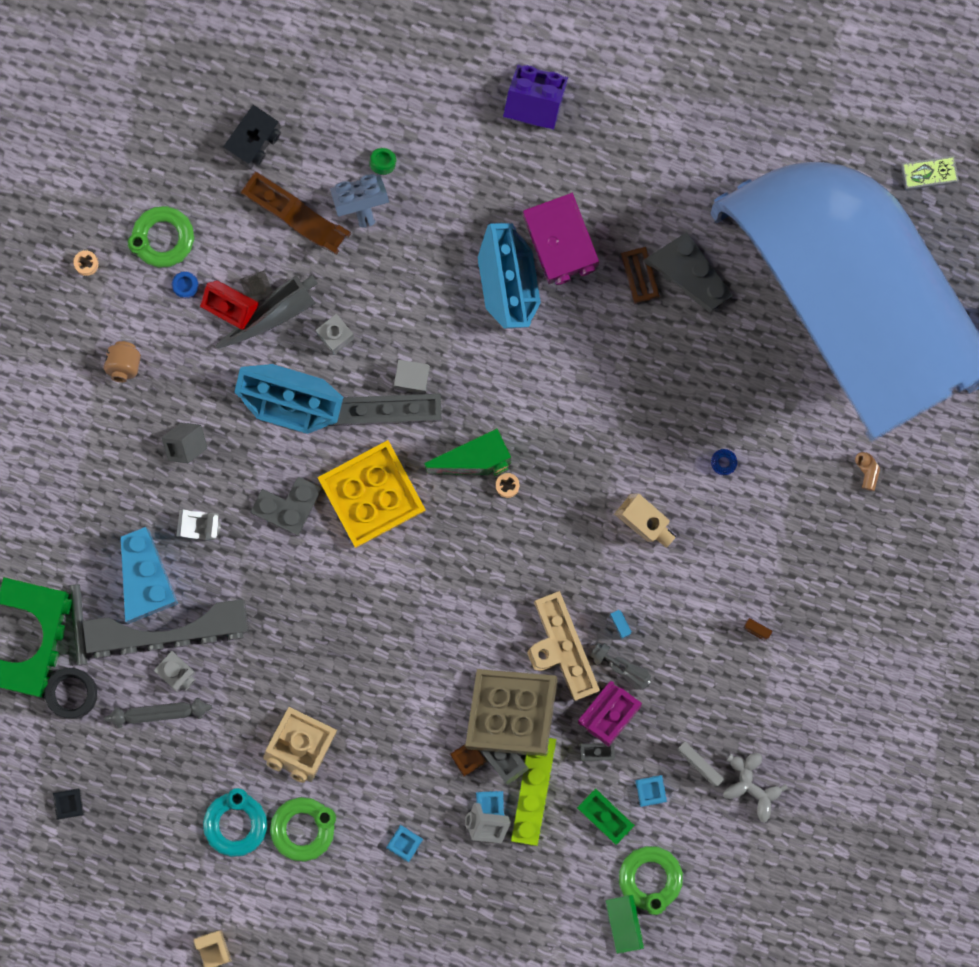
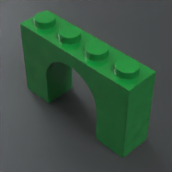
[0,577,72,698]

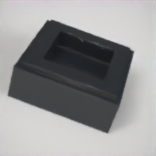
[53,788,84,820]

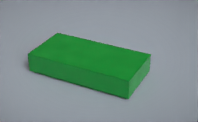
[605,895,644,954]

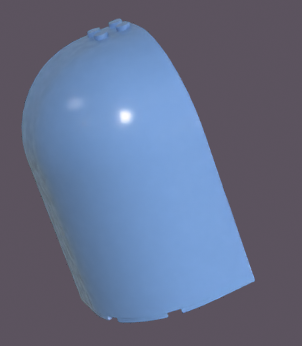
[710,162,979,442]

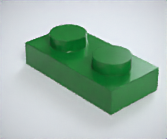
[577,788,635,845]

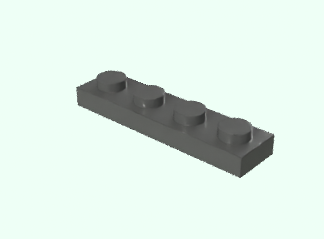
[335,394,442,426]

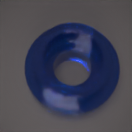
[711,449,738,476]

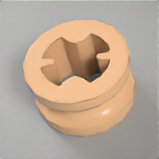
[74,250,99,276]
[496,473,520,498]

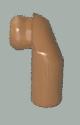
[855,452,880,491]

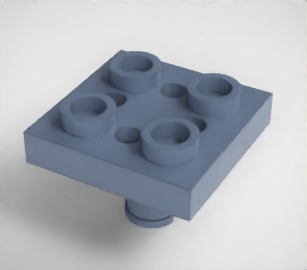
[330,174,389,228]

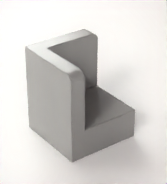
[394,359,430,394]

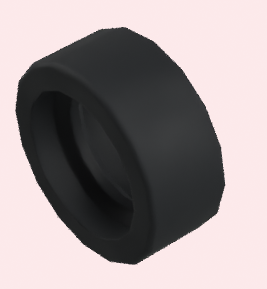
[45,668,97,719]

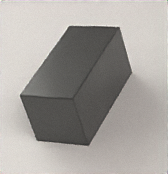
[580,743,615,761]

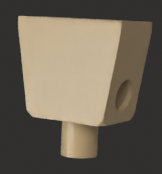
[614,493,676,548]

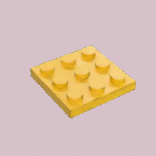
[317,440,426,549]

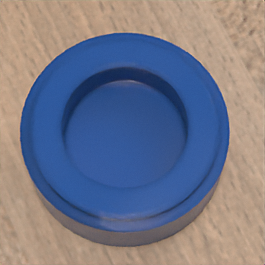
[172,271,199,299]

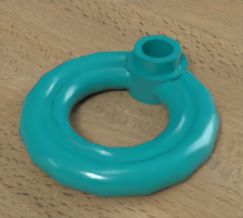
[203,788,267,857]

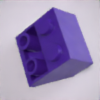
[503,65,568,130]

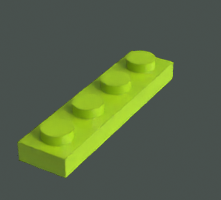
[511,738,557,846]

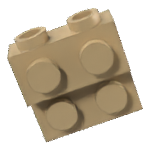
[263,707,337,783]

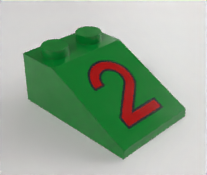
[424,429,511,476]

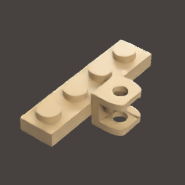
[527,591,600,701]

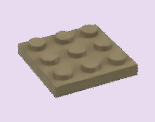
[465,669,558,756]

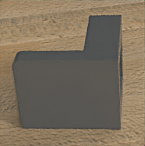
[161,422,207,464]

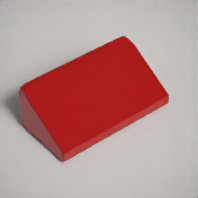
[200,281,258,330]

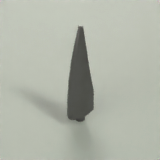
[216,275,318,349]

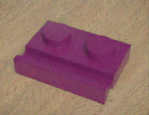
[578,681,642,747]

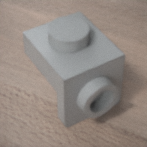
[176,510,221,541]

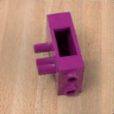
[523,192,599,286]

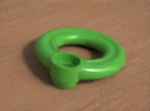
[128,206,194,268]
[270,797,336,862]
[619,846,683,915]

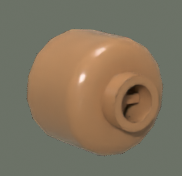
[104,341,141,383]

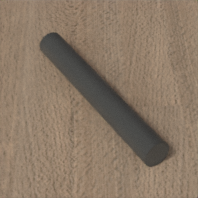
[69,584,88,665]

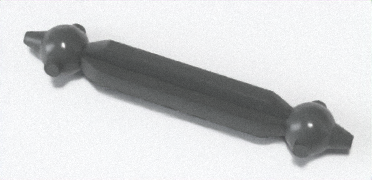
[105,698,212,728]

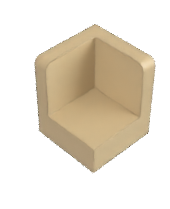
[193,930,232,967]

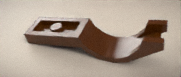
[241,171,351,255]

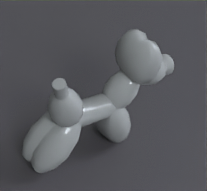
[723,752,788,823]

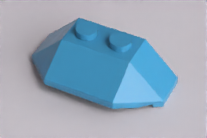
[477,223,541,329]
[235,364,344,434]

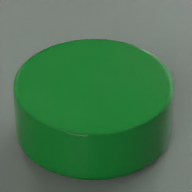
[369,148,396,175]

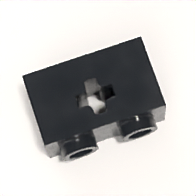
[223,104,281,170]

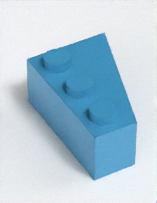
[121,527,178,624]

